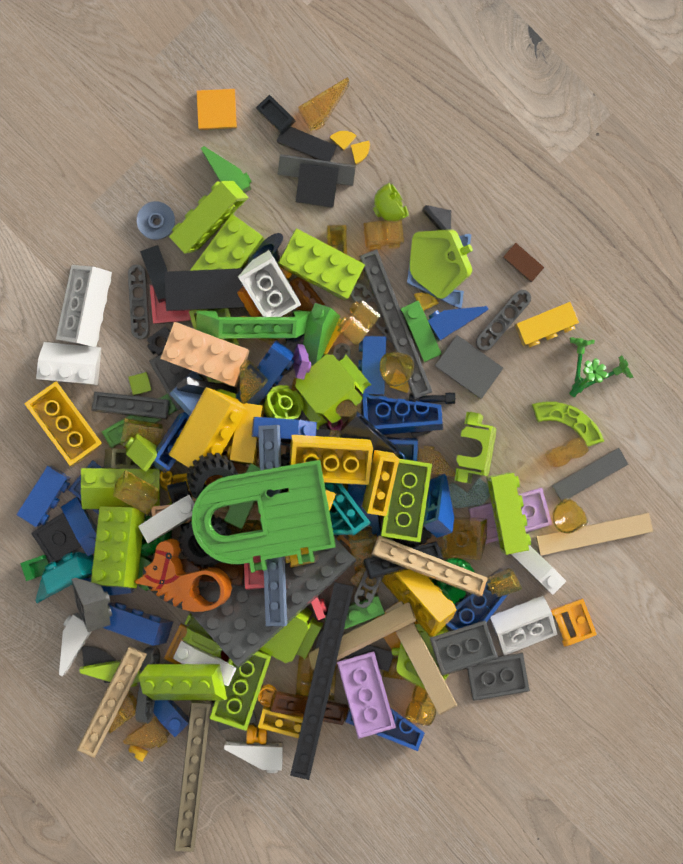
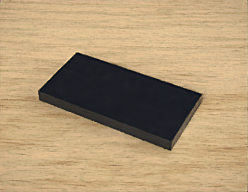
[165,268,245,311]

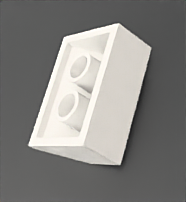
[238,250,301,317]
[36,342,101,385]
[490,596,558,656]

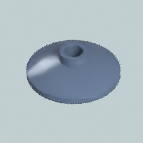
[137,201,175,240]

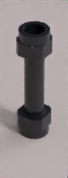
[409,393,456,404]

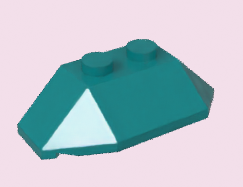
[324,482,371,535]
[35,552,94,604]

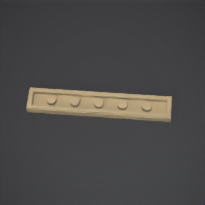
[536,513,653,555]
[371,536,488,597]
[385,601,457,715]
[308,602,417,670]
[77,646,146,758]

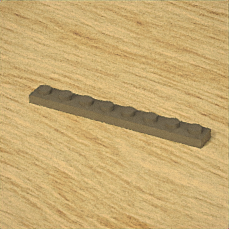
[174,700,211,852]

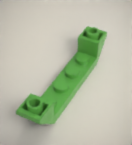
[196,311,311,338]

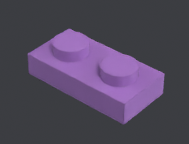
[292,343,311,379]

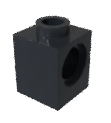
[147,326,171,355]

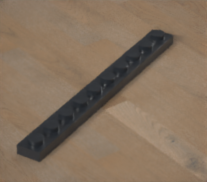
[290,582,354,780]

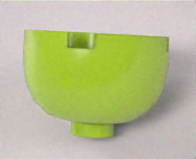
[373,183,409,222]
[263,385,304,420]

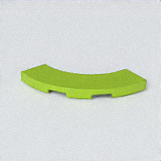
[532,402,604,447]

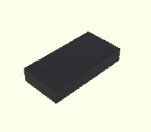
[256,95,296,134]

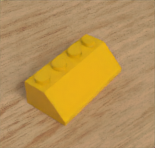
[24,381,102,467]
[169,387,247,468]
[290,435,373,485]
[382,569,457,637]

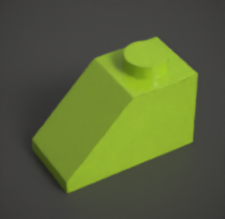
[125,433,157,472]

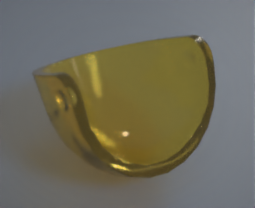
[380,352,414,387]
[553,499,588,534]

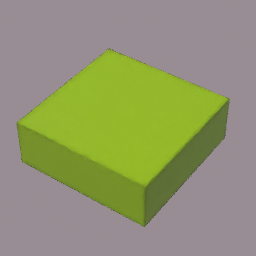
[128,372,152,395]

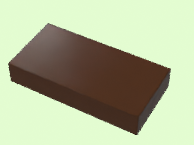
[503,243,544,282]

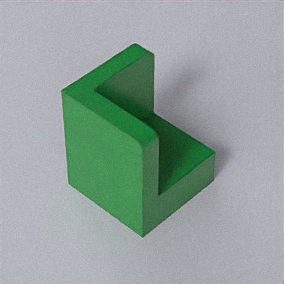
[20,555,49,581]

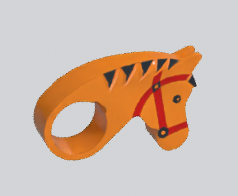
[135,539,232,612]

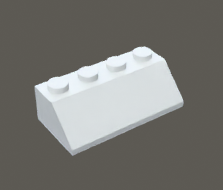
[56,265,112,347]

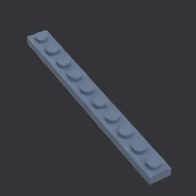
[258,425,287,626]

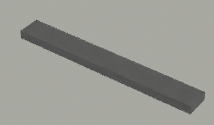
[359,249,432,399]

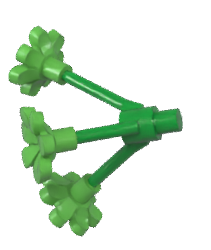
[569,337,634,397]

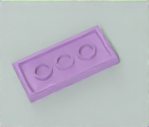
[468,488,553,546]
[337,651,396,739]

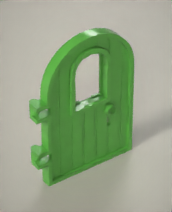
[192,460,336,573]

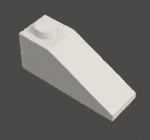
[138,495,194,543]
[511,545,566,595]
[59,613,92,676]
[173,641,236,686]
[224,741,283,773]

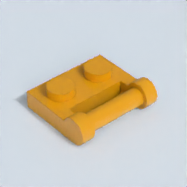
[551,598,597,647]

